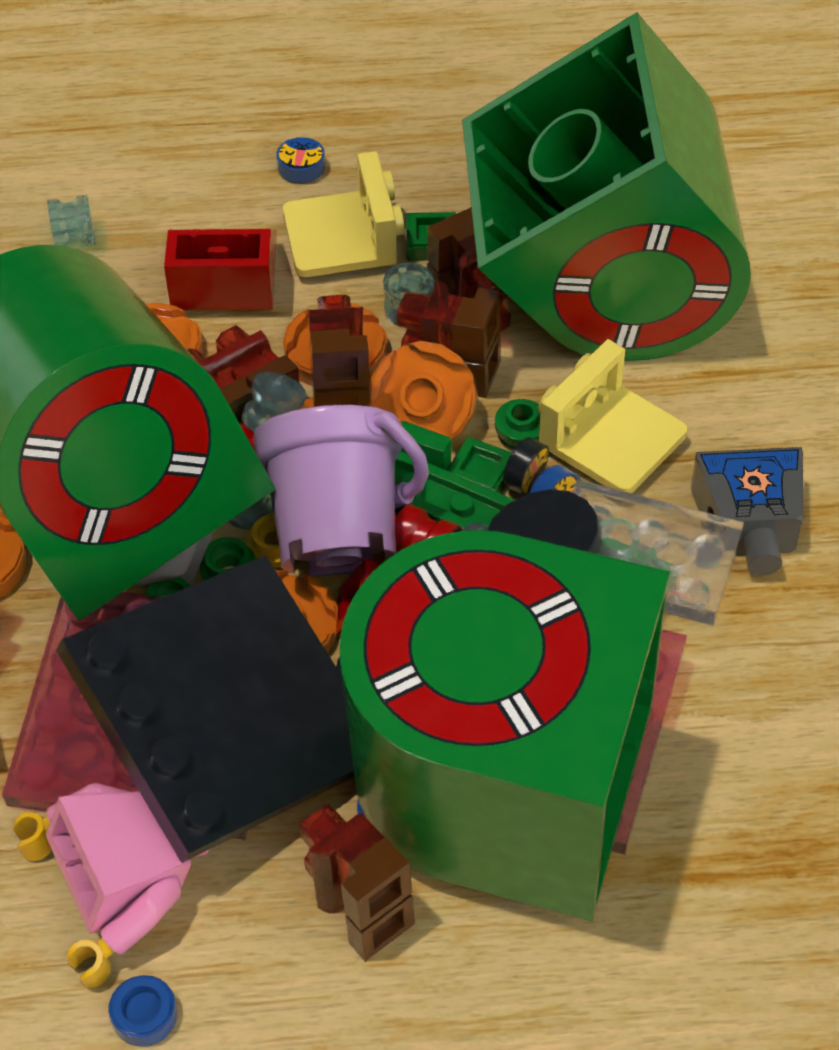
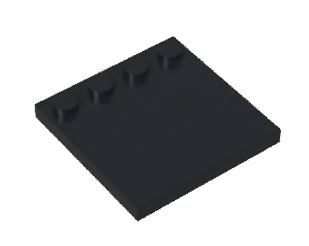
[56,555,355,863]

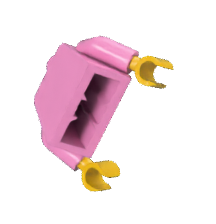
[13,783,209,988]

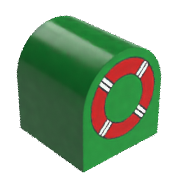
[462,12,751,361]
[0,245,276,621]
[340,530,670,921]

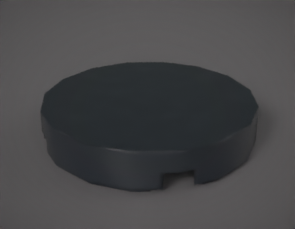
[487,489,602,554]

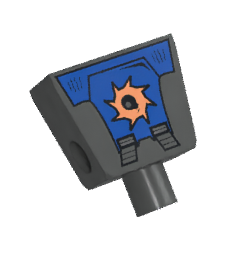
[691,447,803,575]

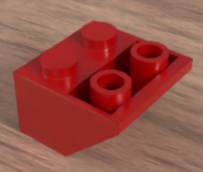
[164,229,277,310]

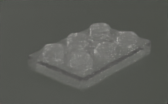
[572,479,744,626]

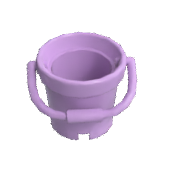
[253,405,429,576]

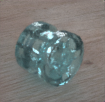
[47,195,96,246]
[383,263,435,328]
[242,372,306,432]

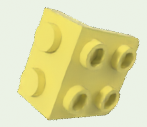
[283,151,404,278]
[538,339,687,496]

